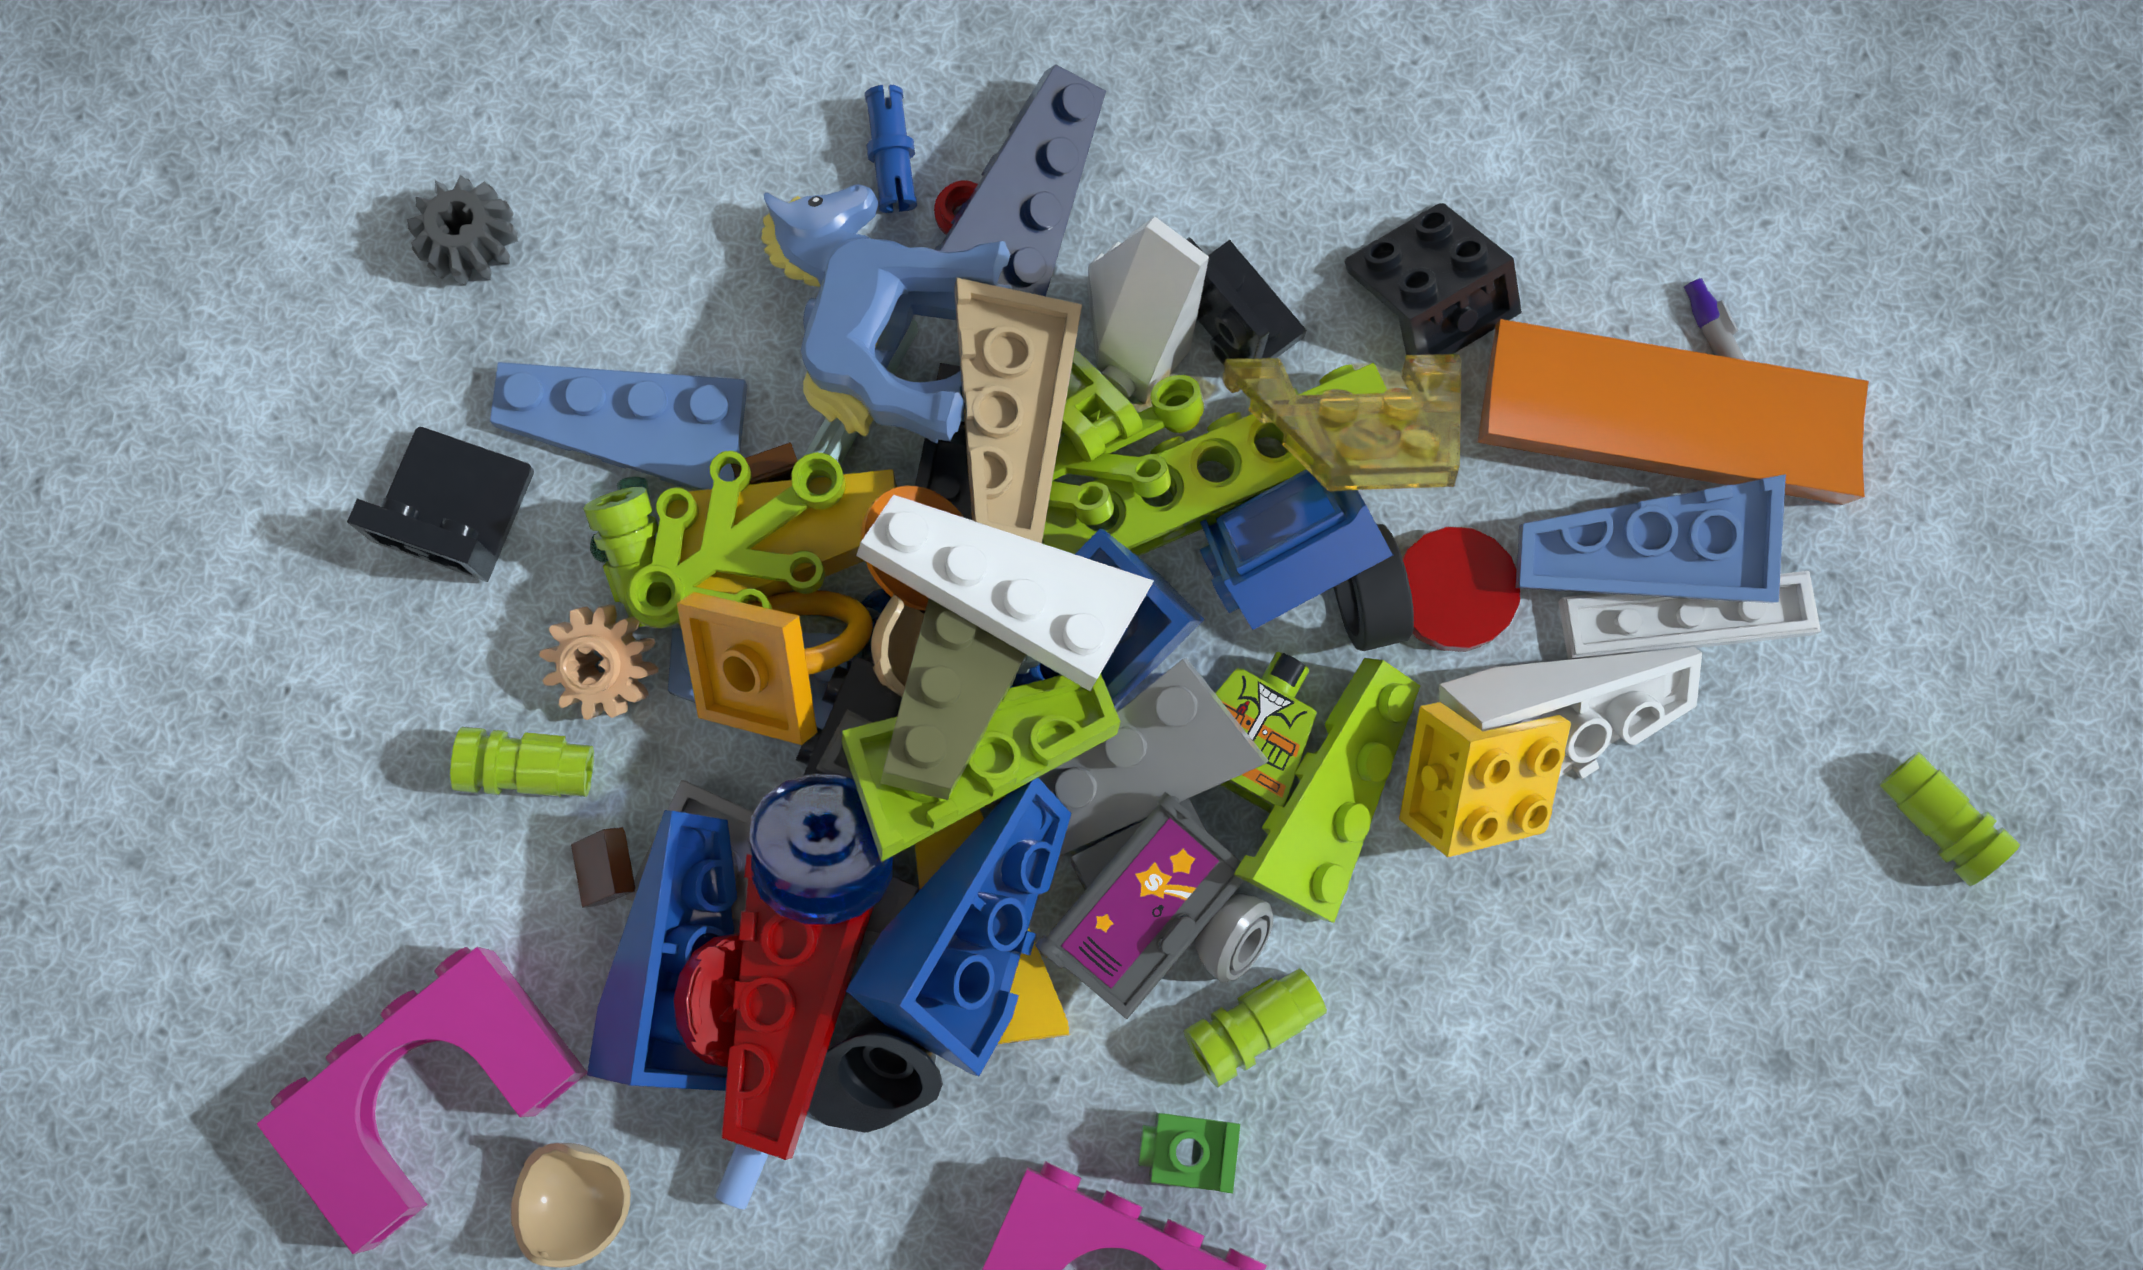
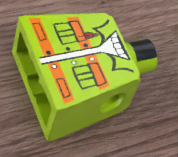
[1215,652,1317,813]

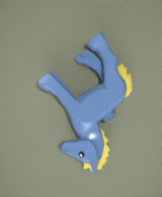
[761,184,1012,443]

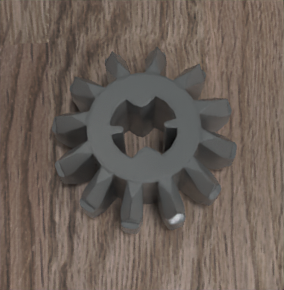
[407,175,518,286]

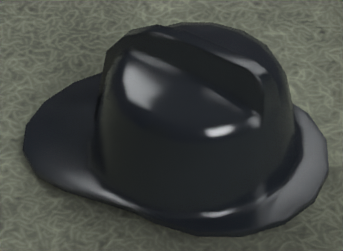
[808,1015,943,1133]

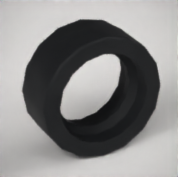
[1333,524,1414,651]

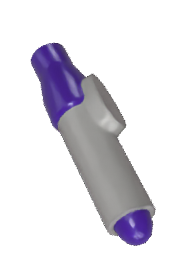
[1684,278,1745,360]

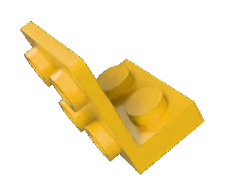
[1399,702,1571,857]

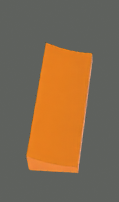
[1477,319,1869,505]

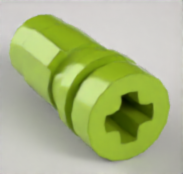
[583,487,672,627]
[450,726,594,797]
[1879,752,2020,886]
[1183,968,1327,1087]

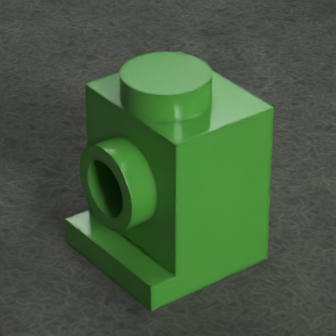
[1138,1112,1241,1194]

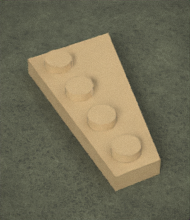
[954,278,1082,543]

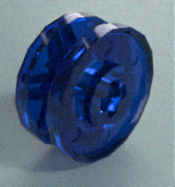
[749,774,893,924]

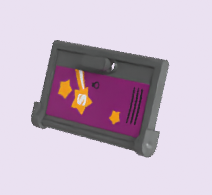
[1035,792,1244,1019]

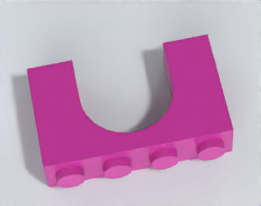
[257,947,587,1254]
[982,1161,1267,1270]

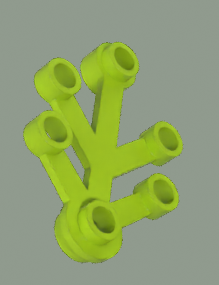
[1048,375,1204,525]
[626,451,846,628]

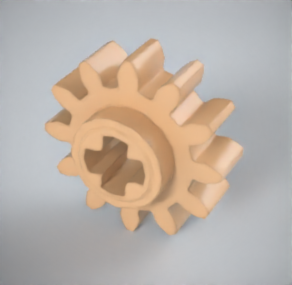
[539,604,658,720]

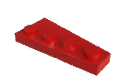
[722,853,877,1160]

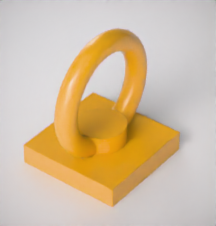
[677,590,873,745]

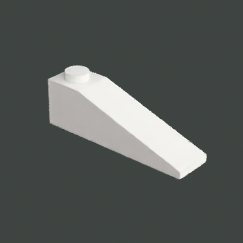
[1087,217,1209,404]
[1439,647,1702,779]

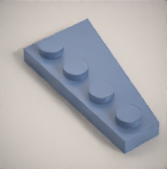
[490,362,747,490]
[1515,474,1786,603]

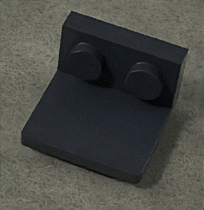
[1344,203,1522,373]
[1186,237,1307,379]
[347,427,534,582]

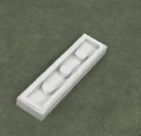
[1558,571,1821,660]

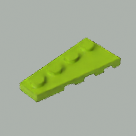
[1234,658,1421,923]
[842,673,1121,862]

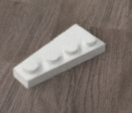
[856,495,1154,691]

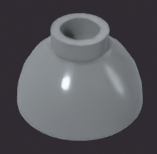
[1195,894,1273,983]

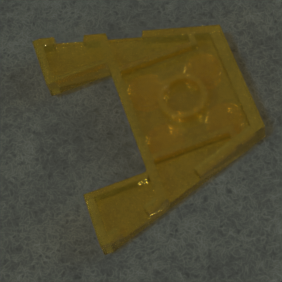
[1222,354,1461,491]

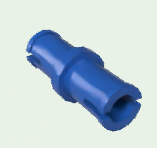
[864,85,917,213]

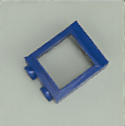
[1200,449,1393,630]

